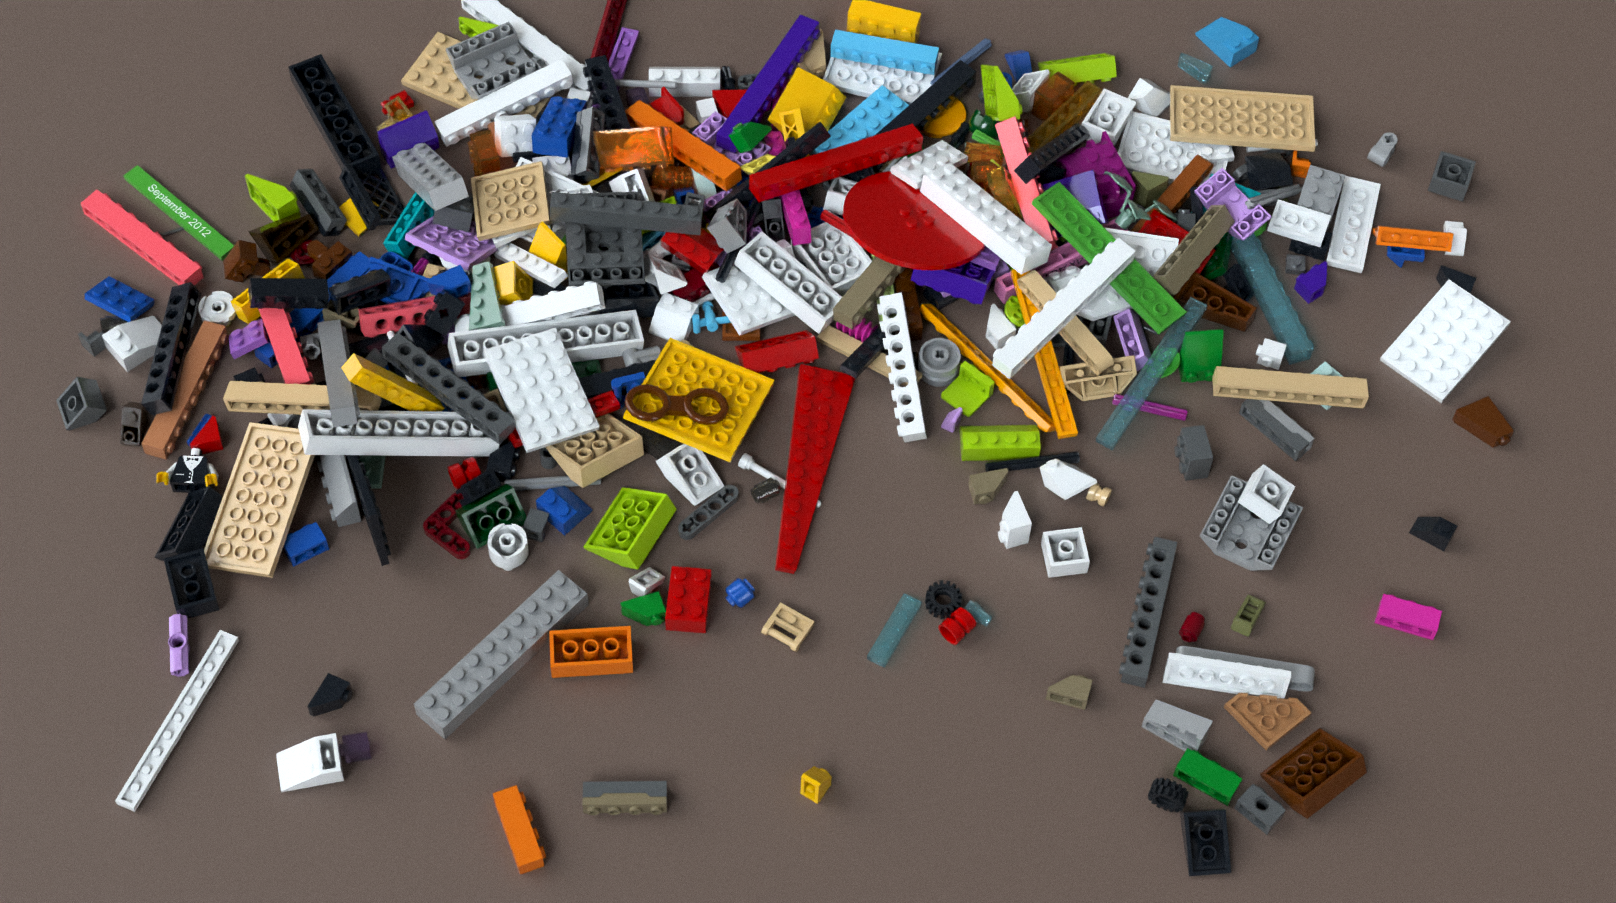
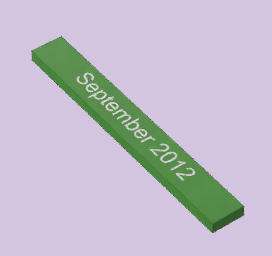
[124,165,234,261]

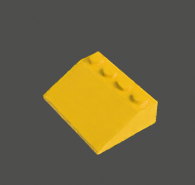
[768,67,846,141]

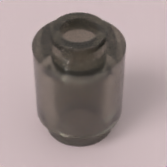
[751,477,781,503]

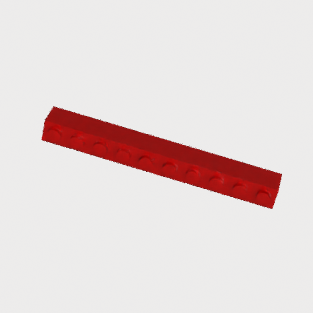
[749,124,923,202]

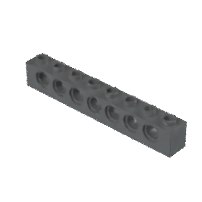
[382,333,515,445]
[1119,537,1177,688]

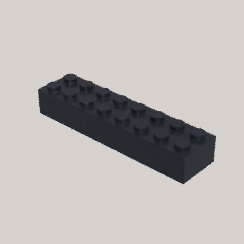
[288,54,381,177]

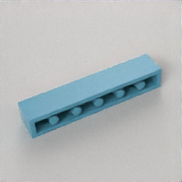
[830,30,939,75]

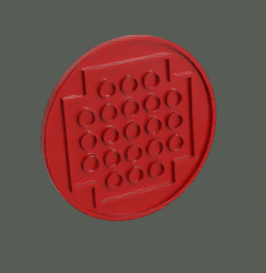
[843,171,986,271]

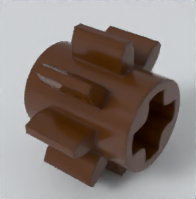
[466,374,487,390]

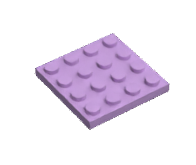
[405,216,498,271]

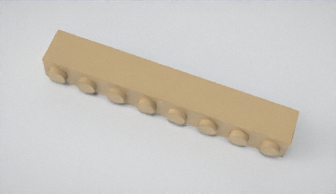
[1212,366,1369,408]
[223,381,382,415]

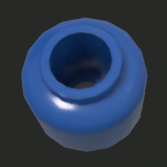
[725,578,755,608]

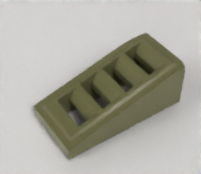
[1231,595,1266,637]

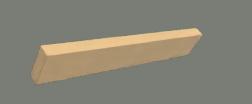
[817,325,922,387]

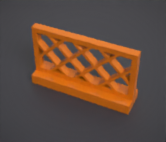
[1371,226,1453,252]

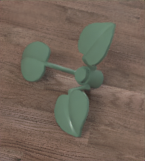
[1104,171,1178,230]

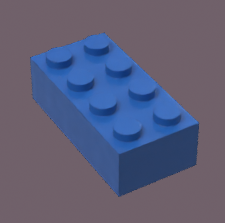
[531,96,587,158]

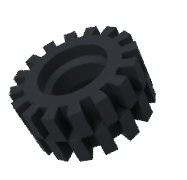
[925,580,962,619]
[1148,778,1189,812]

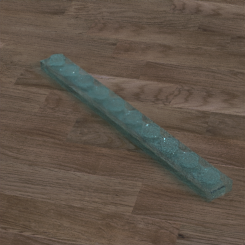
[1096,297,1207,450]

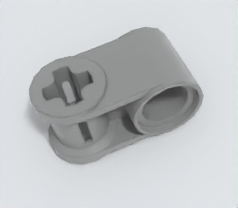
[1367,132,1398,167]

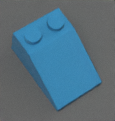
[1195,17,1259,67]

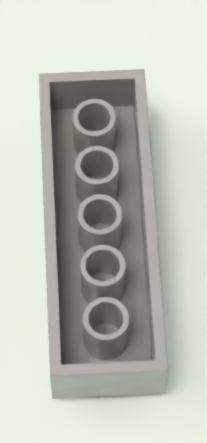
[392,143,469,211]

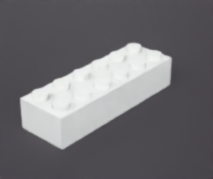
[734,231,842,334]

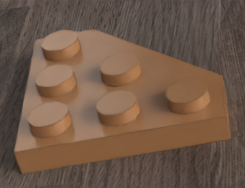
[1224,693,1311,751]

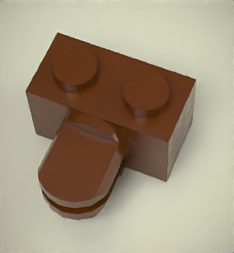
[223,240,270,283]
[307,240,352,279]

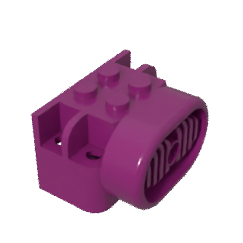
[1056,131,1136,219]

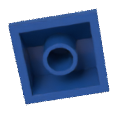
[536,486,593,536]

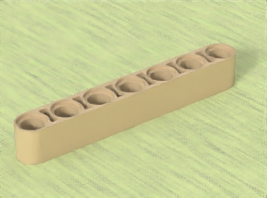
[1017,270,1114,375]

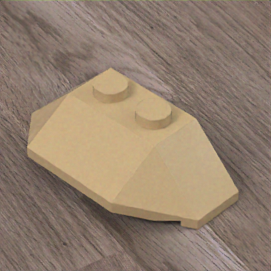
[1060,355,1137,401]

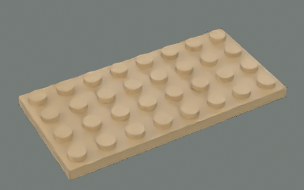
[401,32,556,121]
[1170,85,1316,152]
[204,422,315,578]

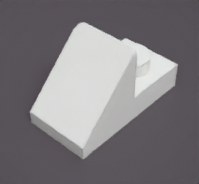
[1443,221,1467,256]
[628,567,665,597]

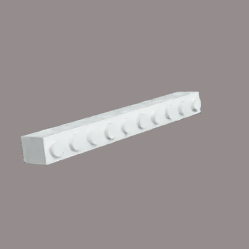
[461,0,593,98]
[992,238,1136,379]

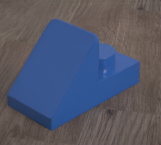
[1387,246,1425,268]

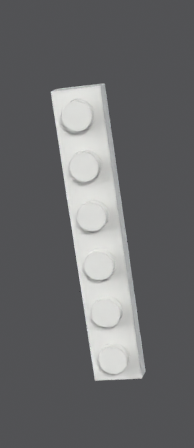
[493,242,568,288]

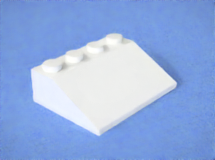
[790,222,872,297]

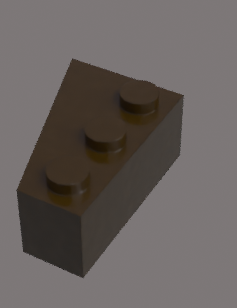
[248,212,319,263]

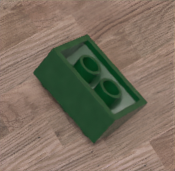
[455,484,527,549]

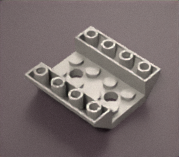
[446,21,542,99]
[1200,475,1303,571]

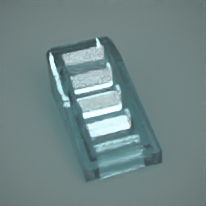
[1177,53,1213,85]

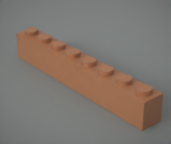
[141,320,229,460]

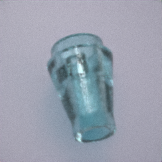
[964,600,993,627]

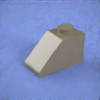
[322,299,360,329]
[968,468,1008,505]
[1046,675,1093,710]

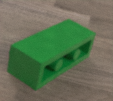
[1173,748,1242,806]

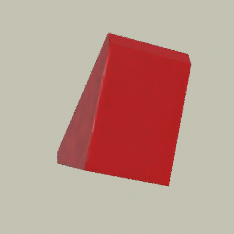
[190,416,223,454]

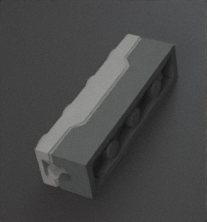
[1239,399,1315,461]

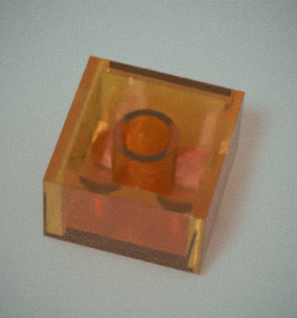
[1032,71,1075,125]
[467,129,501,177]

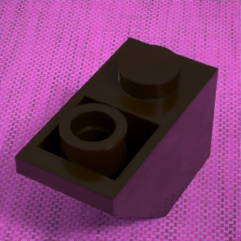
[120,402,148,446]

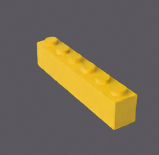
[341,353,444,412]

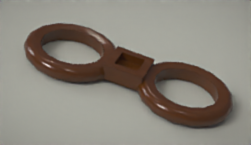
[625,384,729,425]

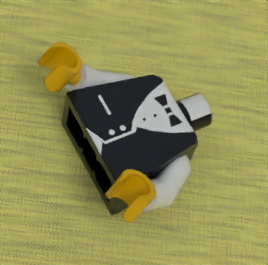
[156,448,219,493]

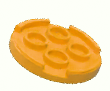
[920,99,966,138]

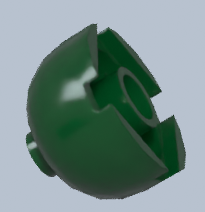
[969,109,999,140]

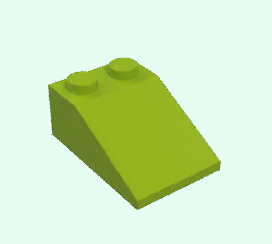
[245,174,300,222]

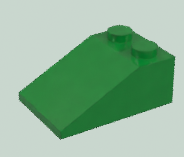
[1178,329,1224,383]

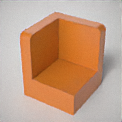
[1290,150,1311,178]

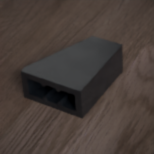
[397,324,445,355]

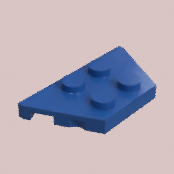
[370,257,429,304]

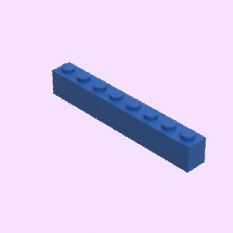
[254,251,371,369]

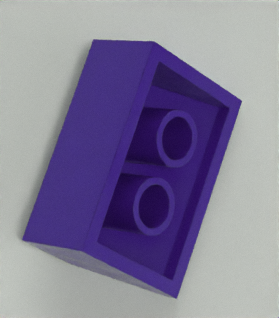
[377,110,440,169]

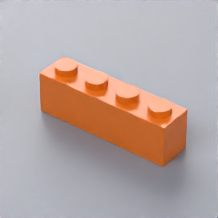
[493,785,546,875]

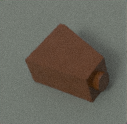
[1452,396,1514,448]

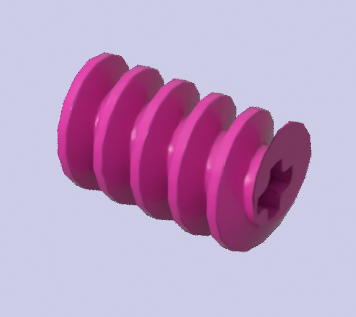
[836,317,878,342]

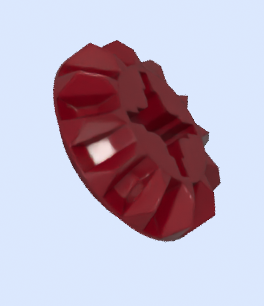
[290,240,315,266]

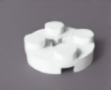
[198,291,236,327]

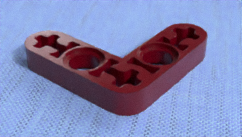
[423,492,471,560]

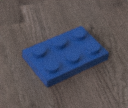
[85,276,154,322]

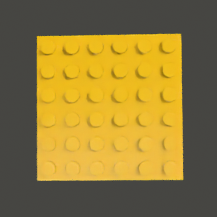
[623,338,774,462]

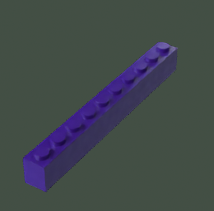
[716,14,820,154]

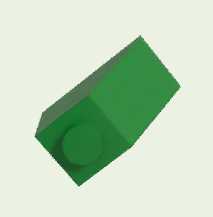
[729,122,772,153]
[620,591,666,626]

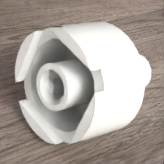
[487,523,529,571]

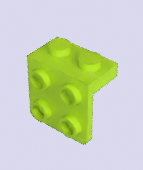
[941,361,995,417]

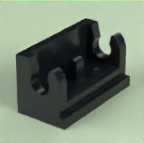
[456,468,501,507]

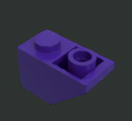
[1294,261,1328,304]

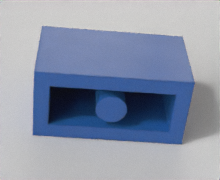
[283,522,329,567]

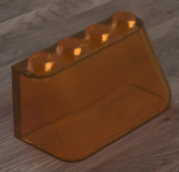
[593,126,674,172]

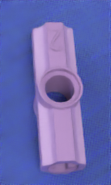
[168,614,190,677]

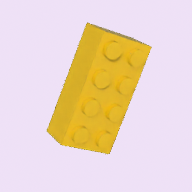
[847,0,921,44]

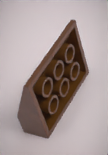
[1260,728,1367,819]

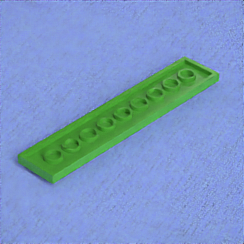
[1031,182,1187,335]

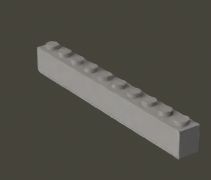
[317,319,360,427]

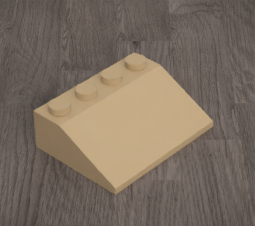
[545,413,644,488]

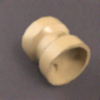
[1086,483,1112,507]

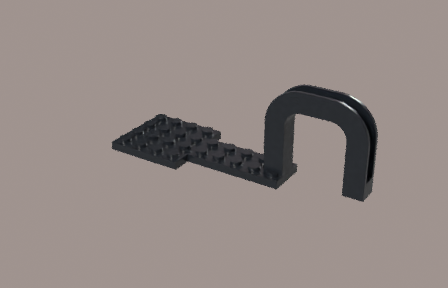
[320,337,420,566]

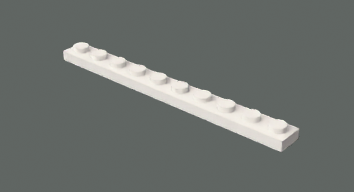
[115,630,239,812]

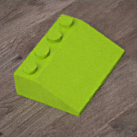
[981,64,1022,121]
[583,487,677,570]

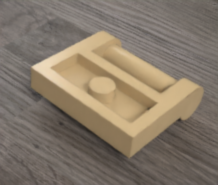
[761,602,815,652]

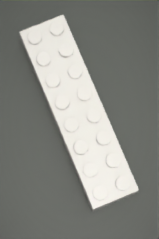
[920,163,1052,275]

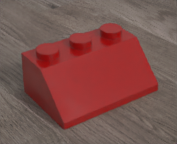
[660,229,725,274]

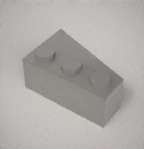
[1142,700,1213,752]

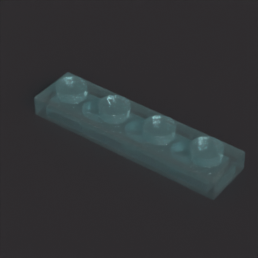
[867,593,922,668]

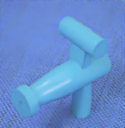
[692,301,731,334]

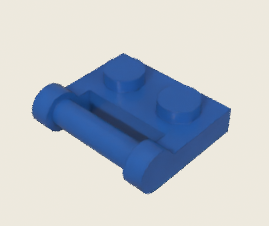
[611,372,645,409]

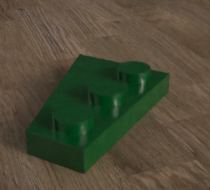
[1200,232,1233,280]

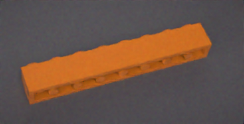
[625,100,742,192]

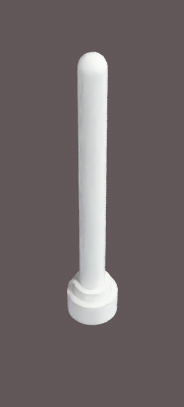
[738,453,821,508]

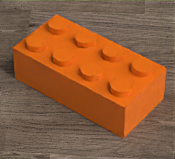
[549,626,633,678]

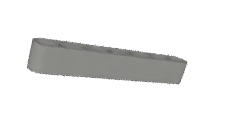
[1176,646,1315,692]

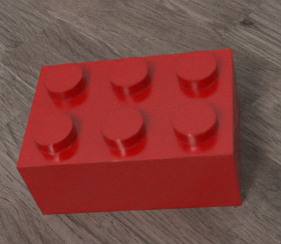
[665,566,712,633]

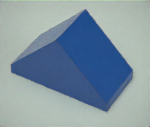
[1005,50,1032,82]

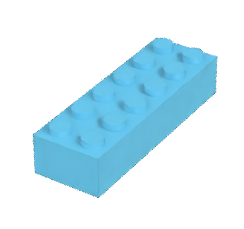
[810,85,909,179]

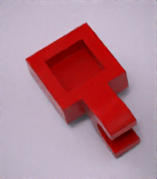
[381,90,414,115]

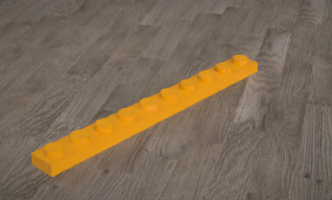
[1010,269,1078,439]
[919,304,1056,432]

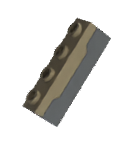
[582,781,667,815]

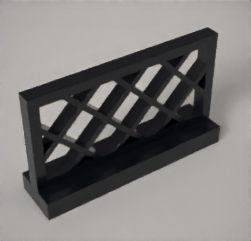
[339,165,404,230]

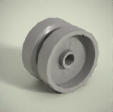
[918,338,961,387]

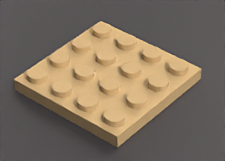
[471,161,551,241]

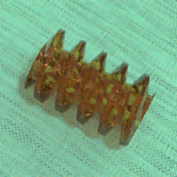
[652,165,694,189]

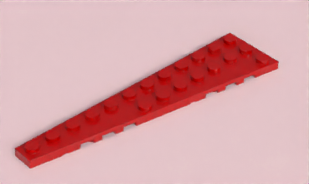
[775,364,855,574]

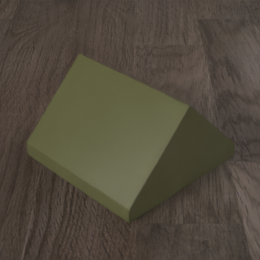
[1131,171,1169,209]

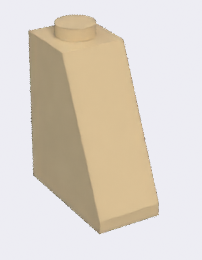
[798,29,826,78]

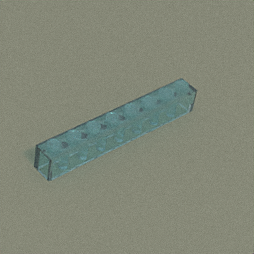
[1231,233,1314,365]

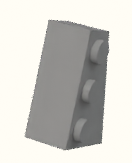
[707,199,747,254]

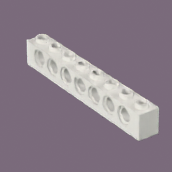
[877,292,927,443]

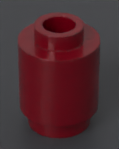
[1179,612,1205,643]

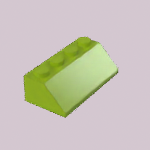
[1038,53,1117,89]
[959,425,1041,461]

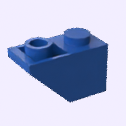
[426,265,471,298]

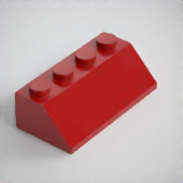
[735,330,819,374]

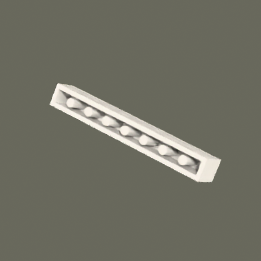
[434,59,573,147]
[454,281,606,332]

